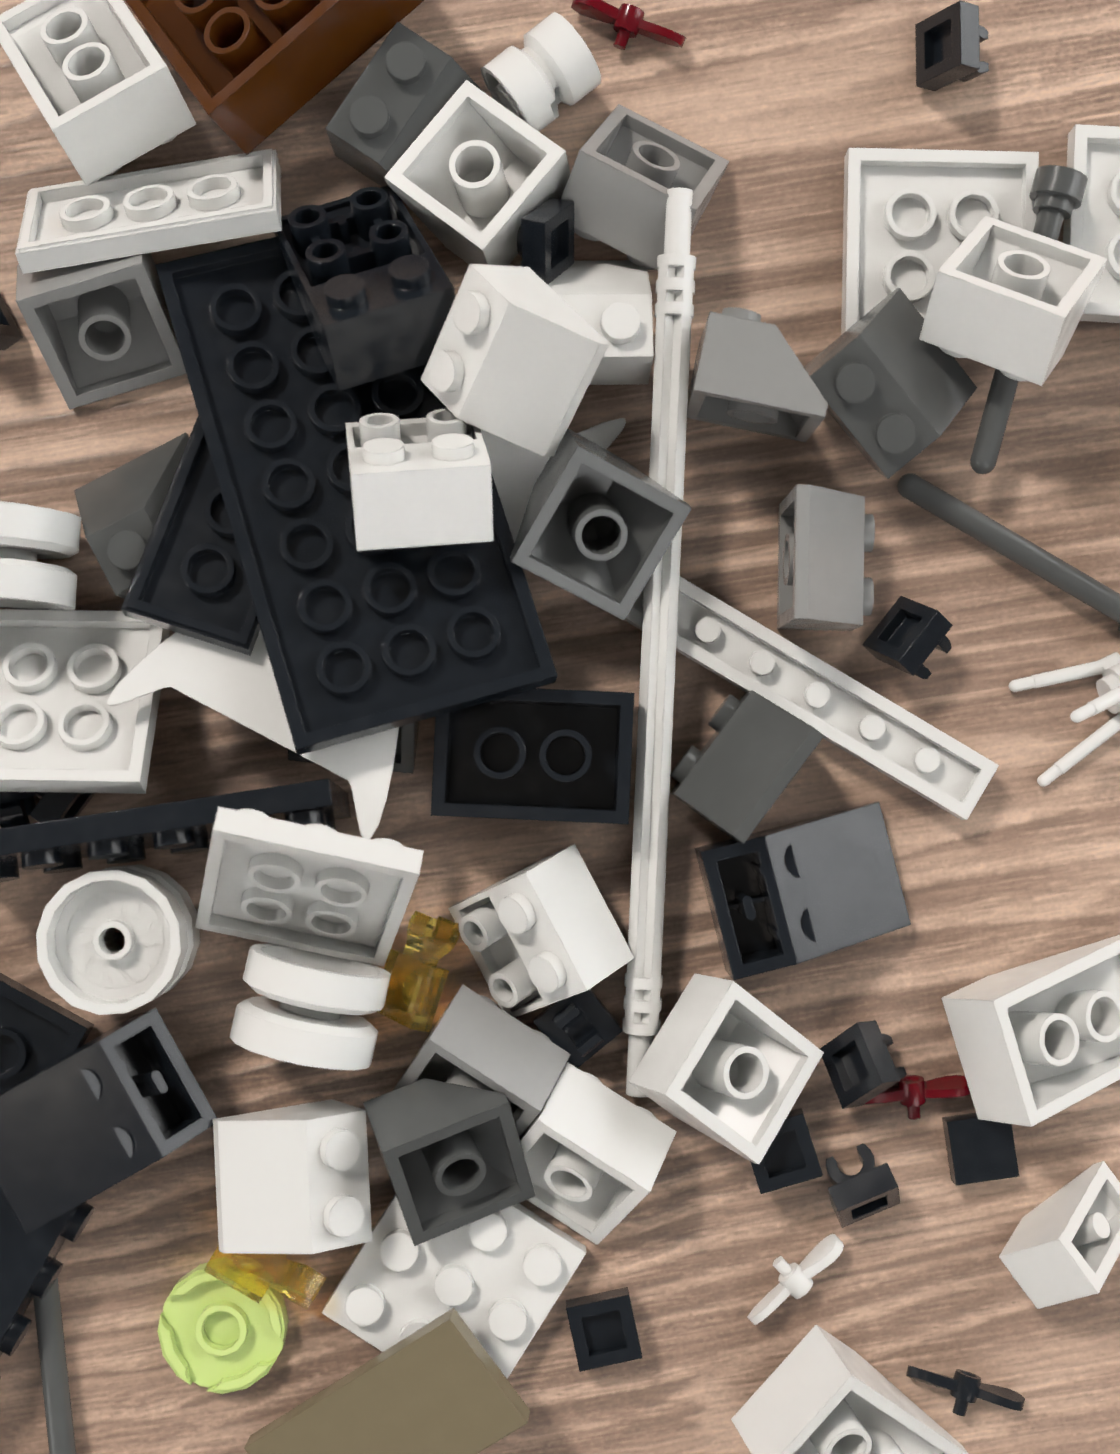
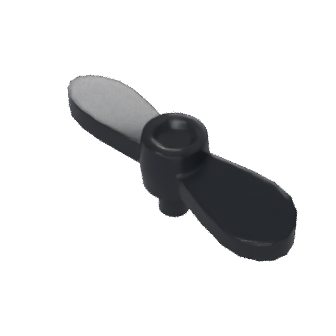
[906,1365,1025,1416]

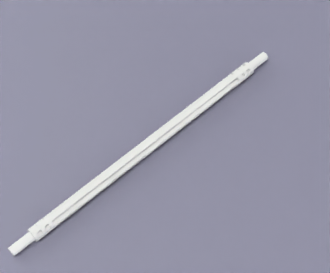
[622,187,696,1098]

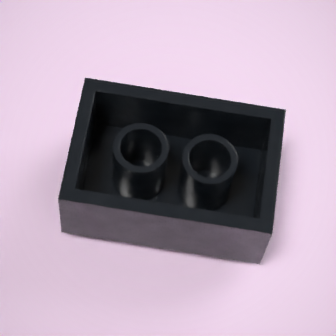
[431,688,634,825]

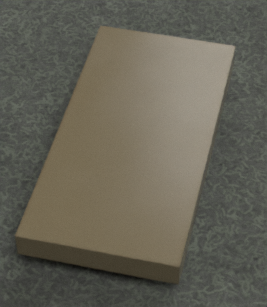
[244,1308,530,1454]

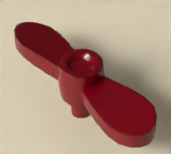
[571,0,686,50]
[863,1075,970,1120]

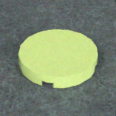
[157,1259,289,1394]

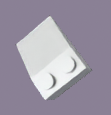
[0,0,197,187]
[942,935,1120,1127]
[731,1325,968,1454]

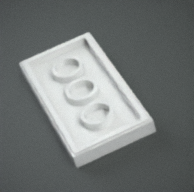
[15,149,282,274]

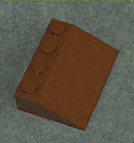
[125,0,424,155]

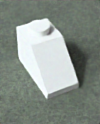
[999,1161,1120,1309]

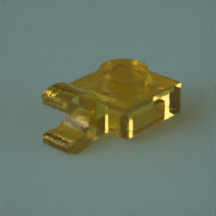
[377,911,460,1032]
[204,1245,327,1309]

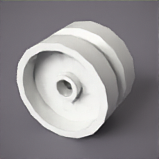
[0,501,81,610]
[36,864,200,1015]
[230,943,391,1070]

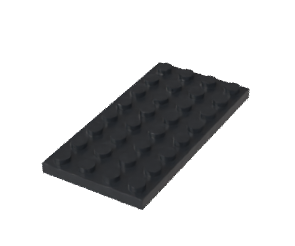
[155,237,558,756]

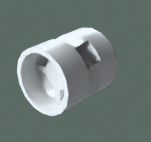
[481,12,601,132]

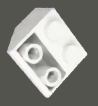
[345,409,494,551]
[448,844,634,1018]

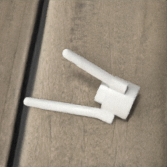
[1008,652,1120,787]

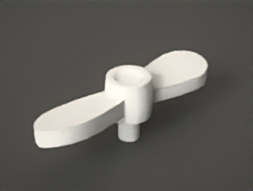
[747,1234,844,1325]

